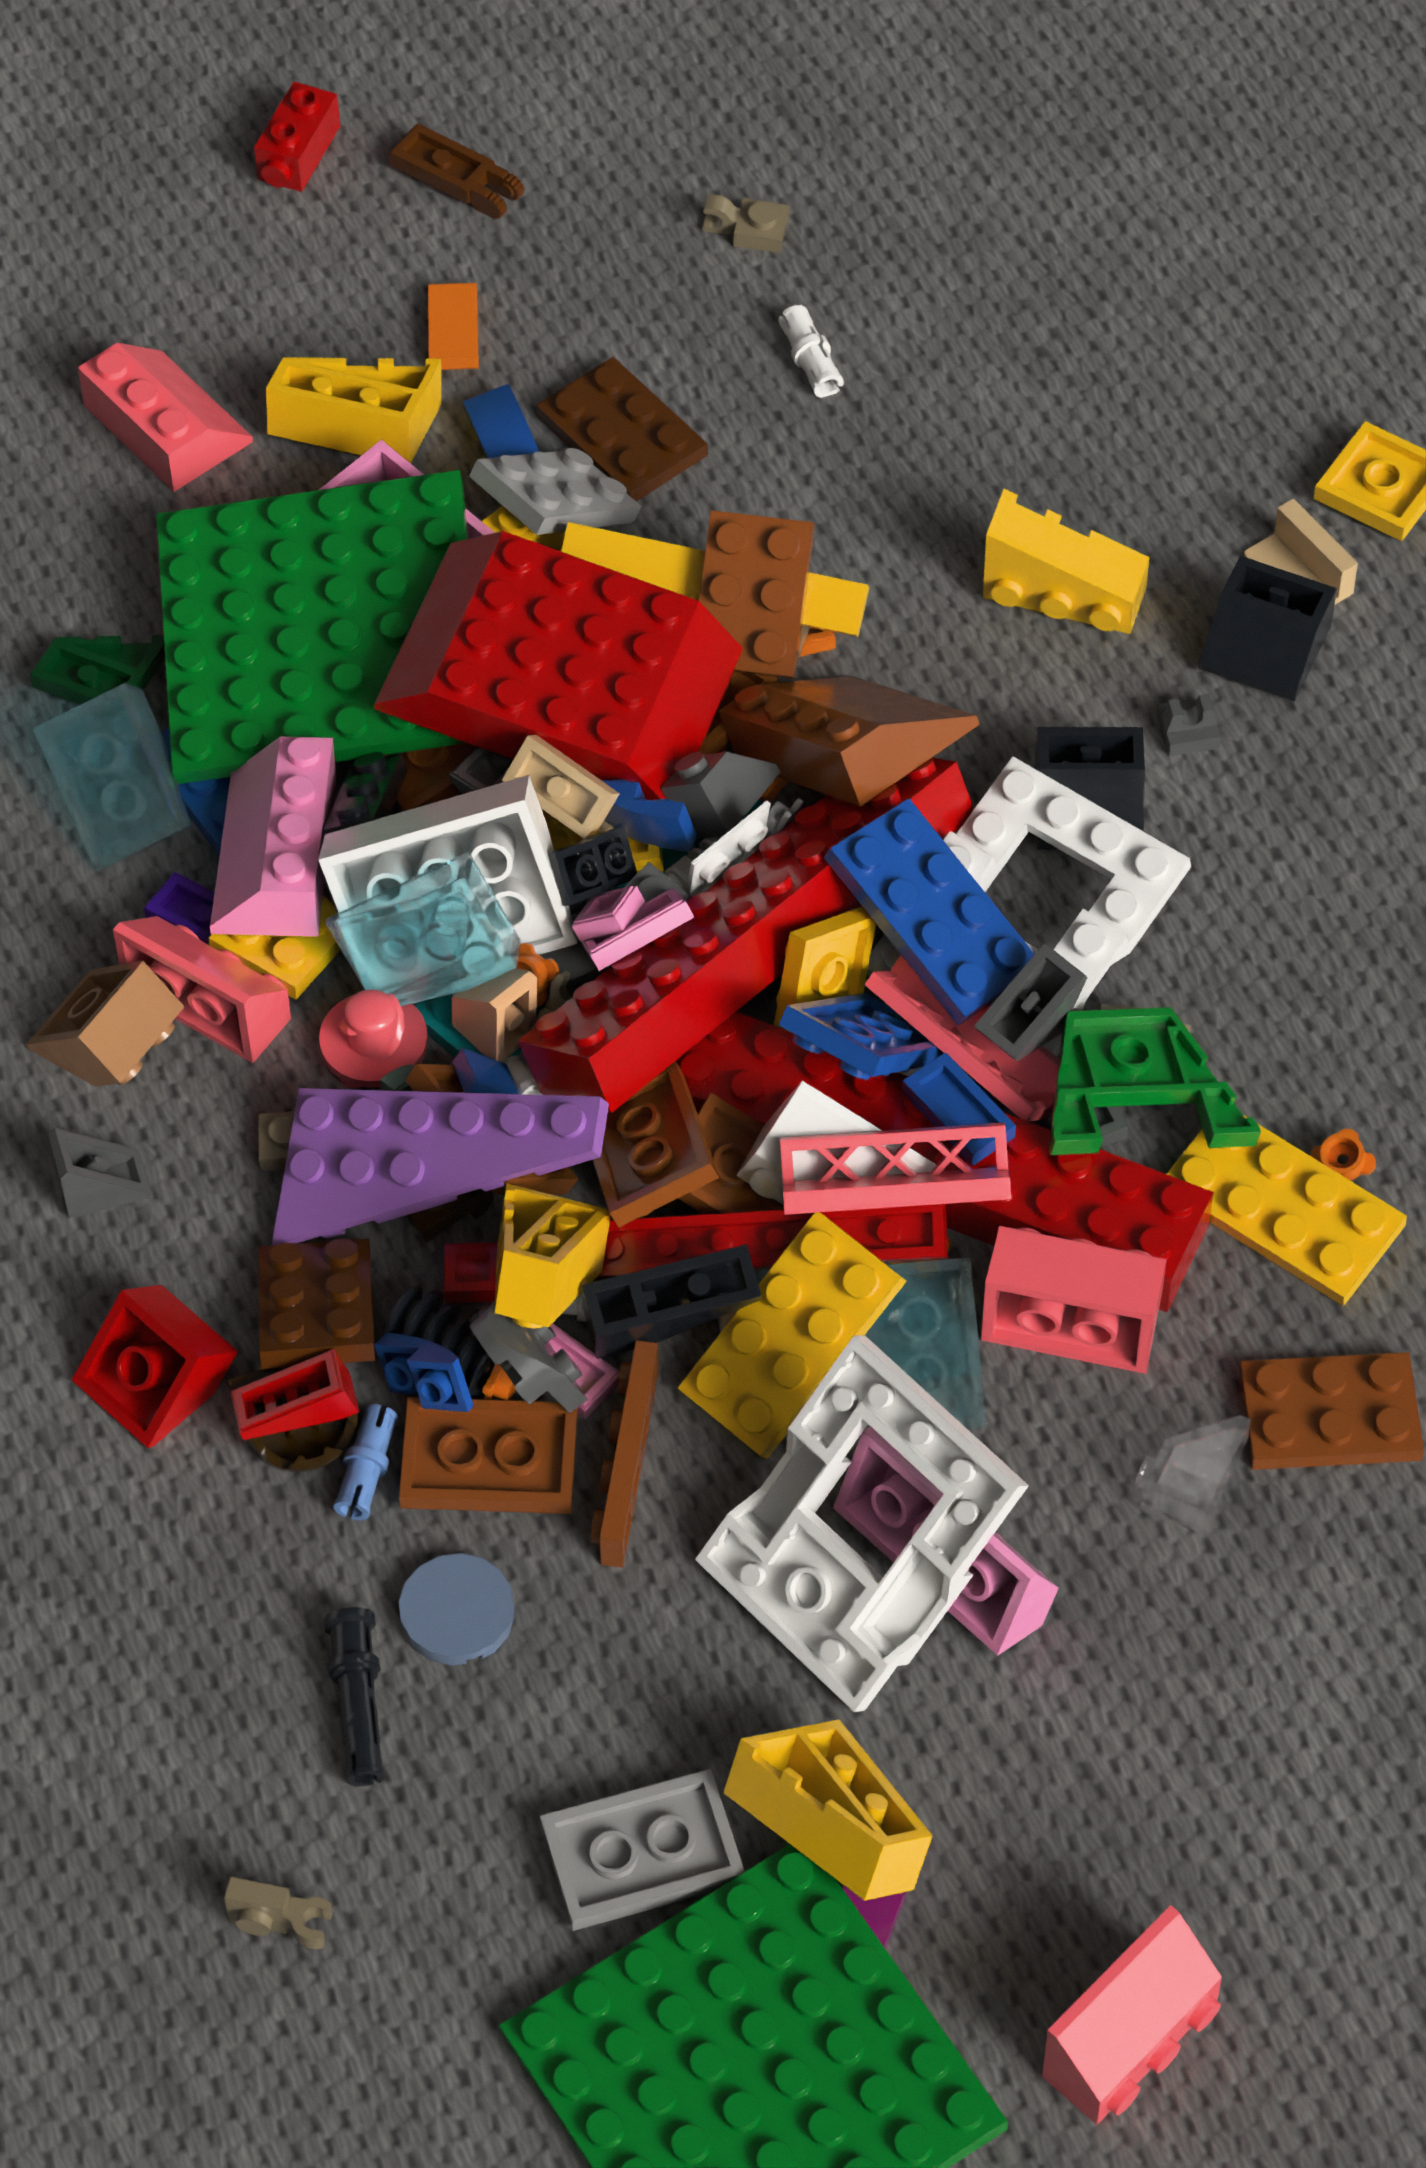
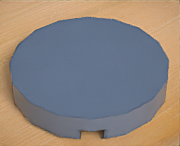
[398,1553,515,1666]

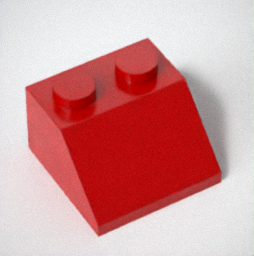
[72,1285,238,1448]

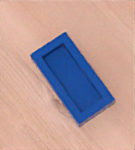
[902,1052,1016,1166]

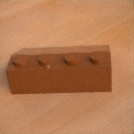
[718,676,980,807]

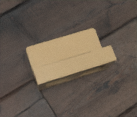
[1244,498,1358,604]
[502,735,620,839]

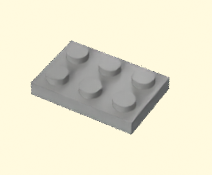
[469,448,642,535]
[540,1769,745,1931]

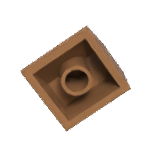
[26,961,185,1087]

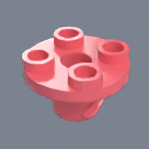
[319,989,428,1088]

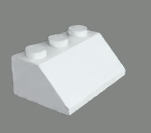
[736,1081,944,1205]

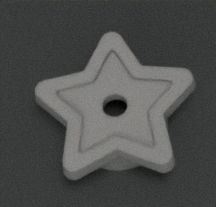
[764,797,803,839]

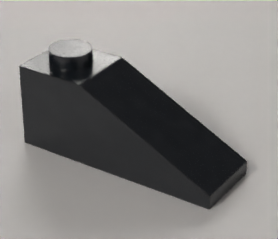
[582,1244,762,1359]

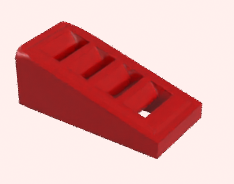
[230,1349,359,1440]

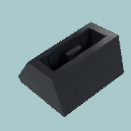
[1198,556,1337,701]
[1035,727,1145,850]

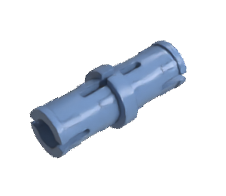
[333,1404,398,1521]

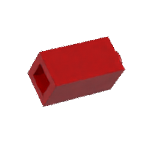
[254,81,340,192]

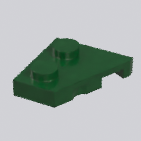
[30,635,165,721]

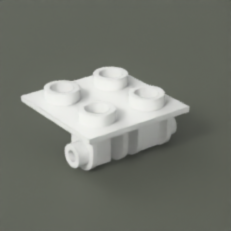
[665,800,771,898]

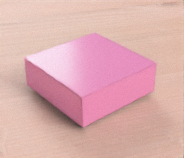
[572,886,645,941]

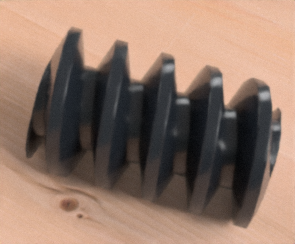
[384,1285,495,1396]

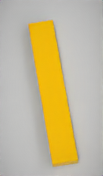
[561,522,870,637]

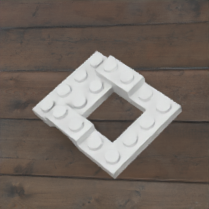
[867,756,1191,1057]
[695,1335,1029,1712]

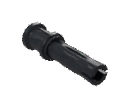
[323,1607,385,1787]

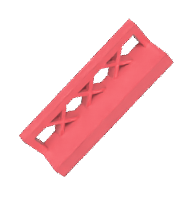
[864,955,1059,1122]
[780,1122,1011,1215]

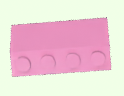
[210,737,337,937]
[833,1426,1058,1656]

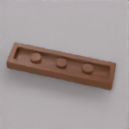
[591,1340,659,1568]

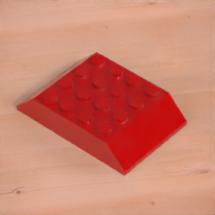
[374,531,743,800]

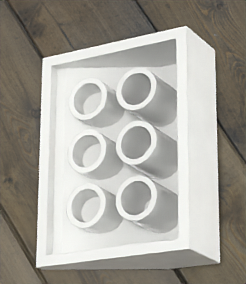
[318,775,578,996]

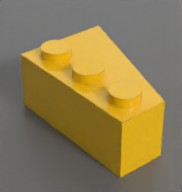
[266,357,442,463]
[983,489,1150,634]
[495,1183,611,1328]
[723,1719,933,1901]

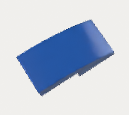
[462,383,539,458]
[601,779,697,852]
[374,1333,474,1412]

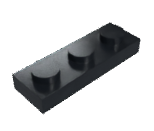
[323,752,408,834]

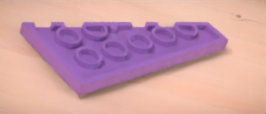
[271,1088,609,1246]

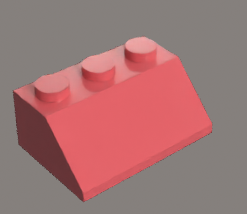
[77,342,253,492]
[113,916,291,1063]
[981,1226,1166,1374]
[1042,1905,1222,2125]

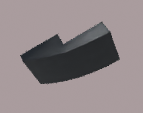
[548,827,637,906]

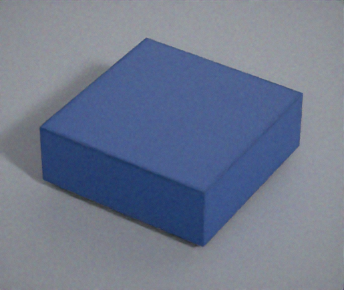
[452,1048,519,1094]

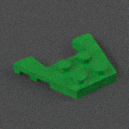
[1048,1007,1261,1155]

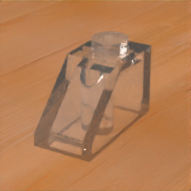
[1135,1415,1251,1537]

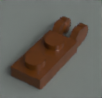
[388,123,525,220]

